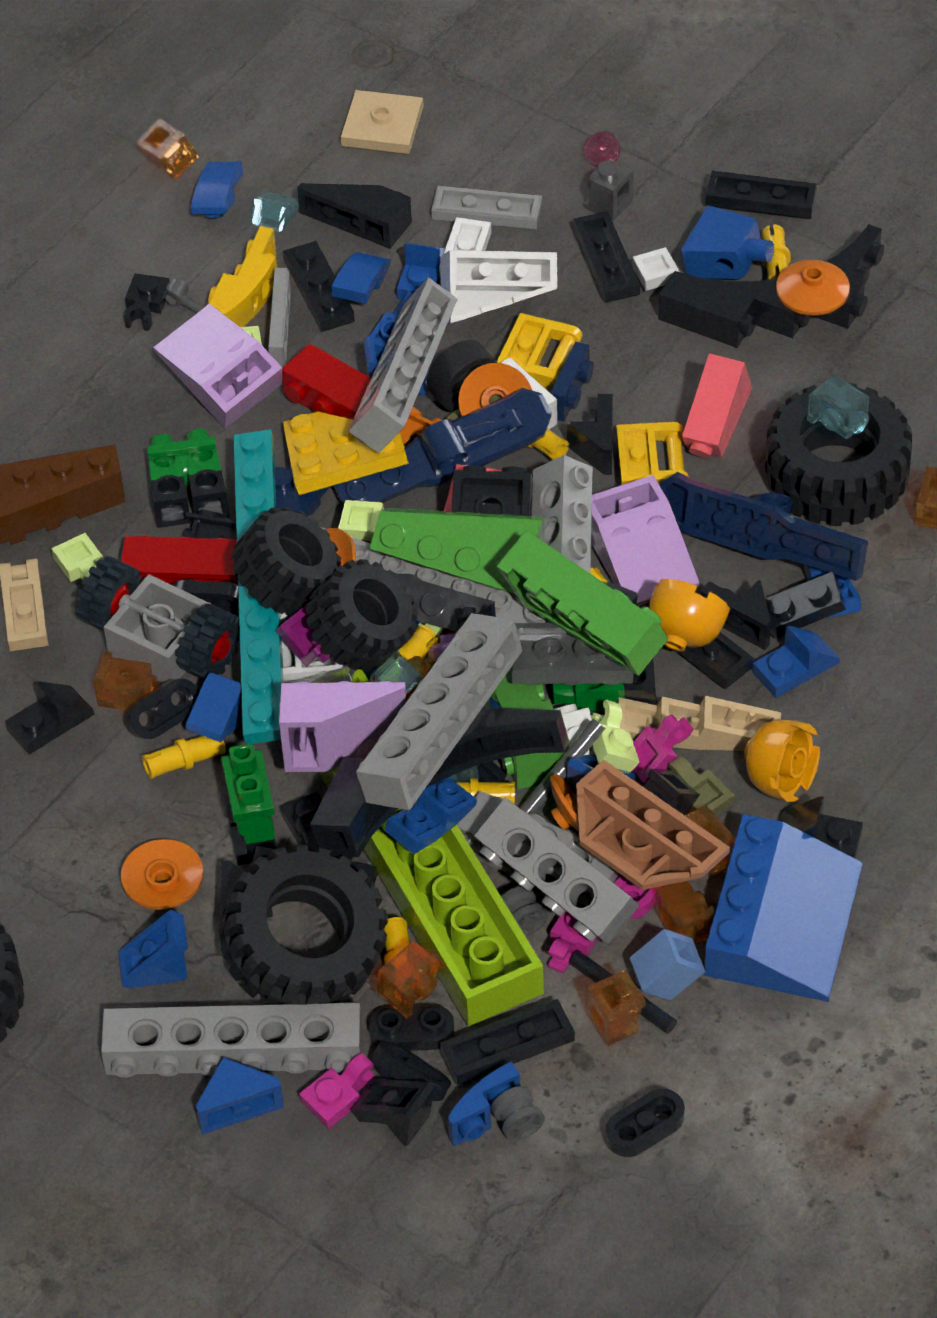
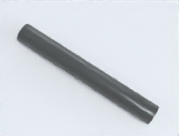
[520,719,606,814]

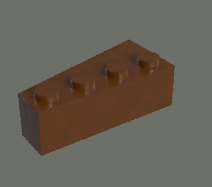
[0,444,126,545]

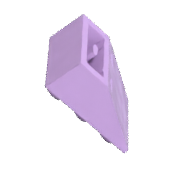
[153,304,283,429]
[591,475,700,606]
[279,681,407,772]

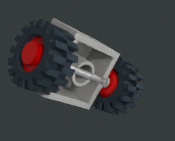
[75,556,240,683]

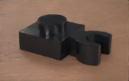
[124,273,170,331]

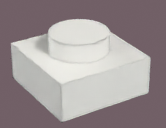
[632,247,680,291]

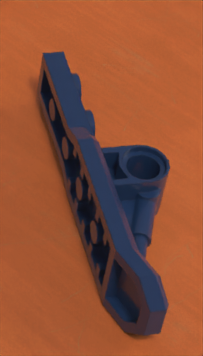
[333,388,552,507]
[660,472,868,581]

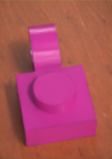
[633,714,694,784]
[548,905,599,974]
[299,1053,376,1130]

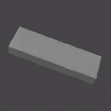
[431,186,542,230]
[268,268,291,368]

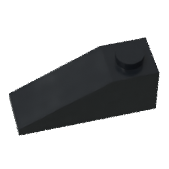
[297,183,412,249]

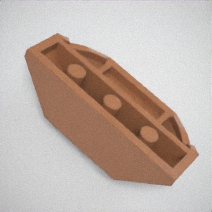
[576,760,730,890]

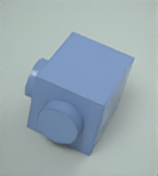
[630,929,705,1001]

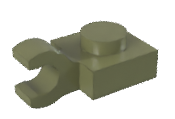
[668,756,735,825]

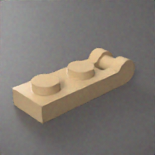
[0,558,49,651]

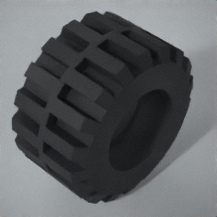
[232,507,341,615]
[306,559,417,671]

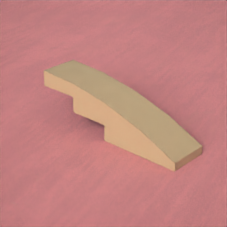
[616,696,781,751]

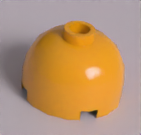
[649,578,730,651]
[744,719,820,802]

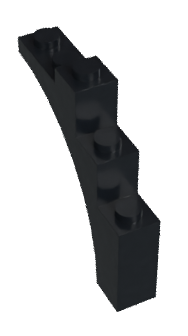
[658,224,884,348]
[310,699,569,857]

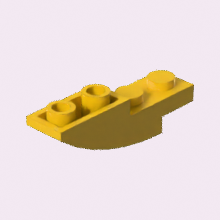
[208,226,277,327]

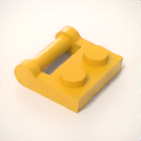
[497,313,583,392]
[616,422,689,486]

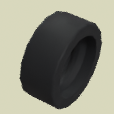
[426,340,498,412]

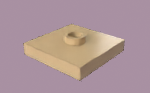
[341,90,423,154]

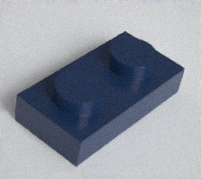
[550,342,594,422]

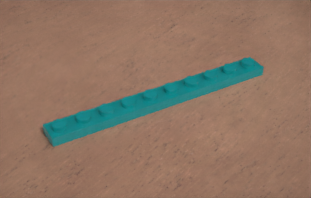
[234,429,284,744]

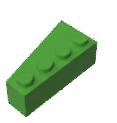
[369,508,547,594]
[497,530,668,676]
[490,669,564,790]

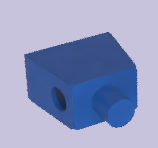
[681,206,774,279]

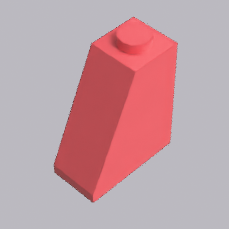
[682,353,752,458]

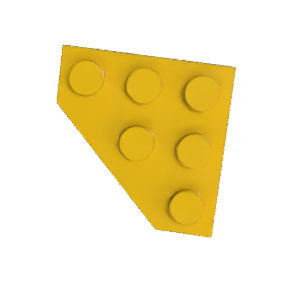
[283,411,409,495]

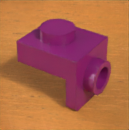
[276,604,332,667]

